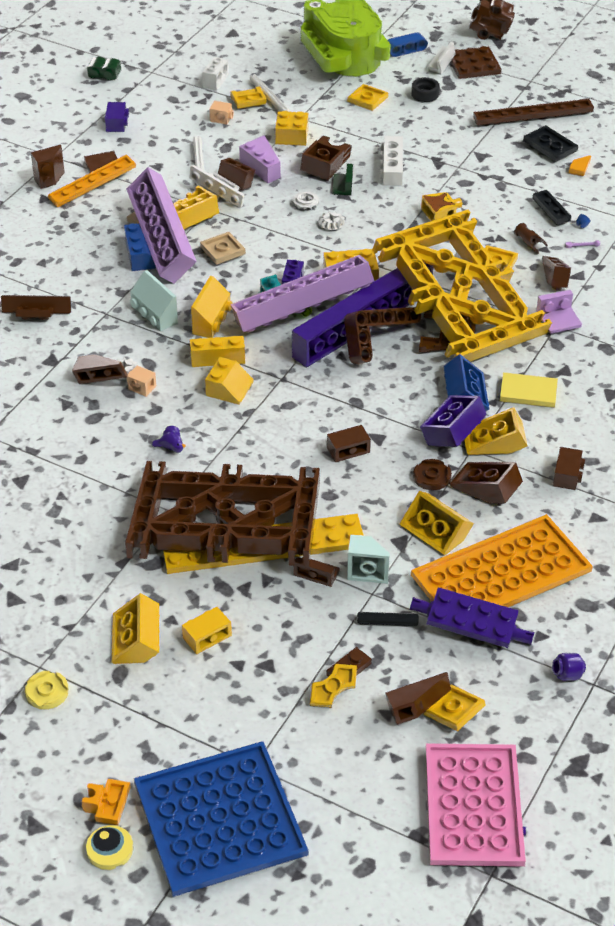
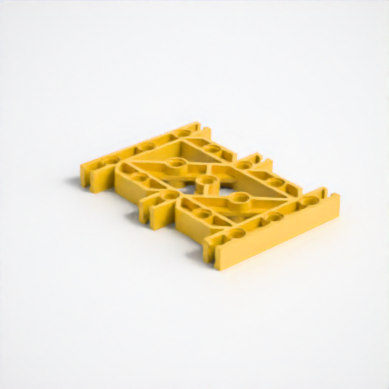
[372,209,552,362]

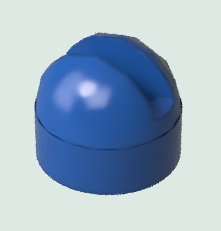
[576,214,591,228]

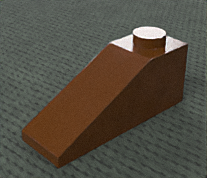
[542,256,571,290]
[72,354,128,384]

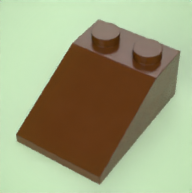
[449,462,523,504]

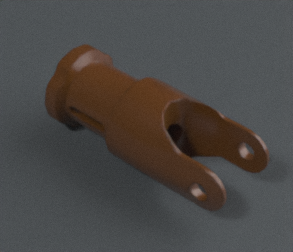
[514,223,548,254]

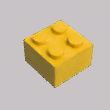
[275,111,308,146]

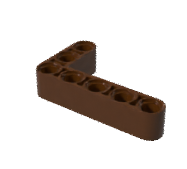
[344,307,422,364]

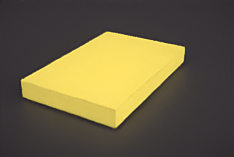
[500,372,558,408]

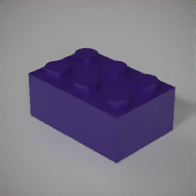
[420,395,487,447]

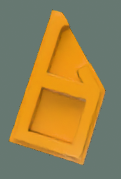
[569,156,591,176]

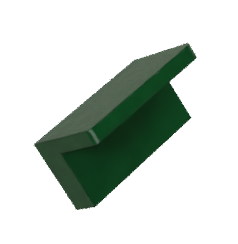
[332,164,353,196]

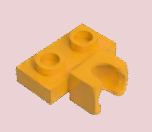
[82,779,131,826]

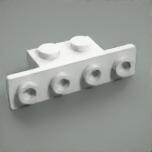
[189,165,245,208]

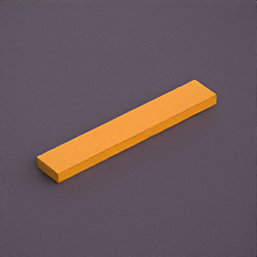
[48,154,136,208]

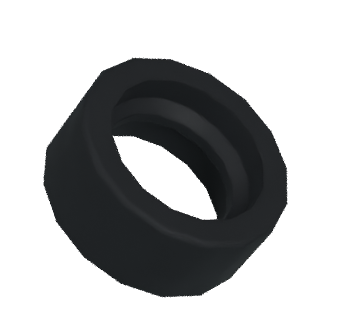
[411,77,440,102]

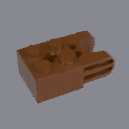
[300,135,352,180]

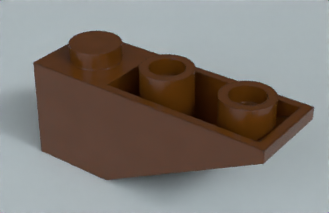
[385,672,451,725]

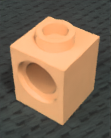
[209,101,234,125]
[126,366,156,397]

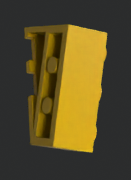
[174,185,219,230]

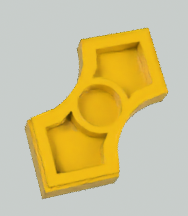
[310,664,357,708]

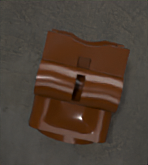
[469,0,515,40]

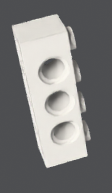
[380,136,403,186]

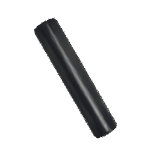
[357,612,419,626]

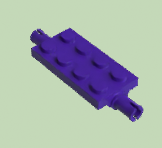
[410,587,535,648]

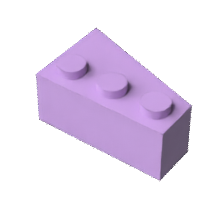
[239,135,281,183]

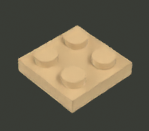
[200,232,246,265]

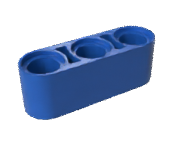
[388,32,428,57]

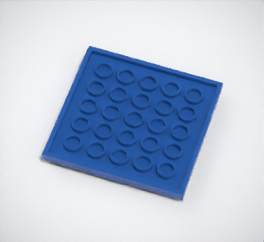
[134,741,309,897]

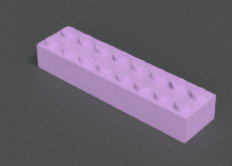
[126,167,197,284]
[230,255,375,332]

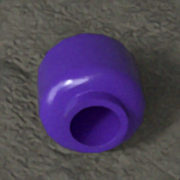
[552,653,586,681]

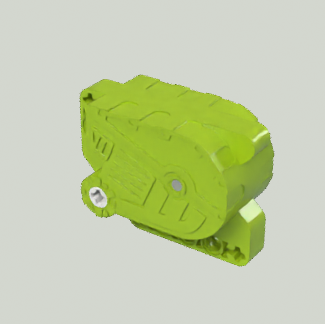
[301,0,390,77]

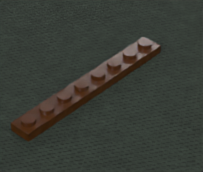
[473,99,594,126]

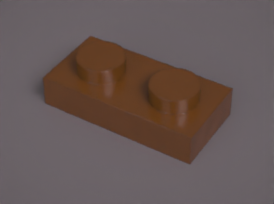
[326,647,372,677]

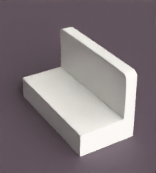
[428,42,455,74]

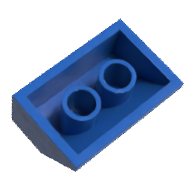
[124,223,156,271]
[444,354,490,411]

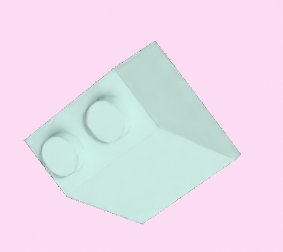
[347,535,390,584]

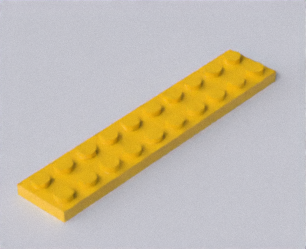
[163,513,364,574]

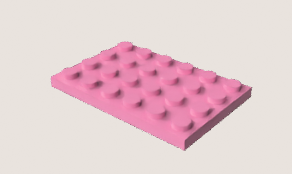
[426,743,526,867]

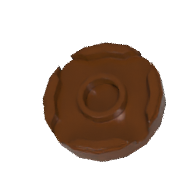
[413,459,452,491]

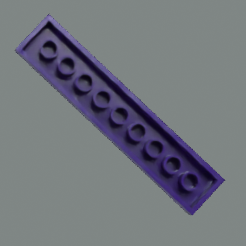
[292,263,433,368]

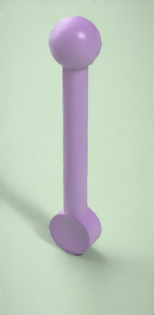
[566,240,600,248]

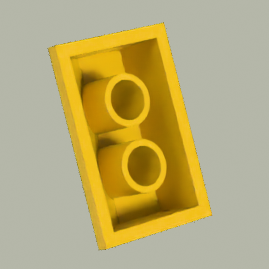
[191,276,233,338]
[190,336,245,367]
[399,491,474,555]
[112,593,160,664]

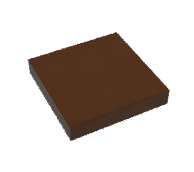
[84,151,118,173]

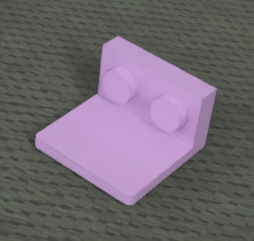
[536,290,582,334]

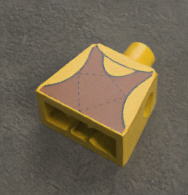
[421,192,462,221]

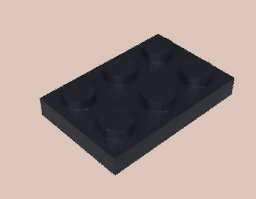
[523,125,579,162]

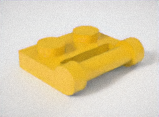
[230,86,266,109]

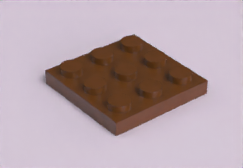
[450,46,502,79]

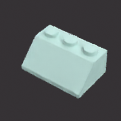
[130,270,178,331]

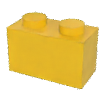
[182,607,232,655]

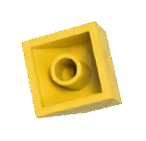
[205,357,254,405]

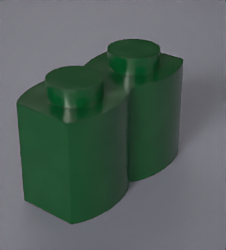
[87,57,121,80]

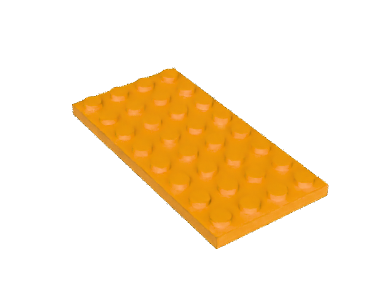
[411,514,593,607]

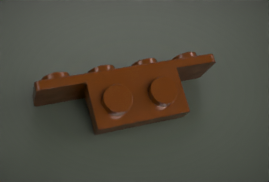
[1,295,71,320]

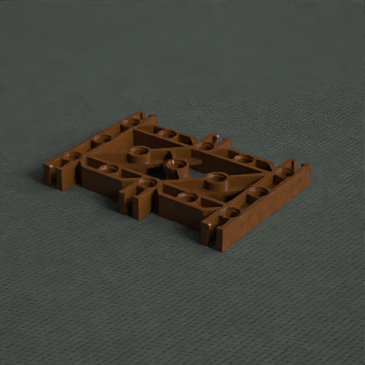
[125,461,320,566]

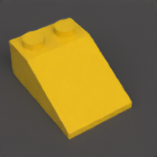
[464,407,528,455]

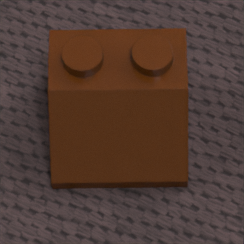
[31,144,65,189]

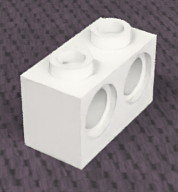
[203,57,228,90]

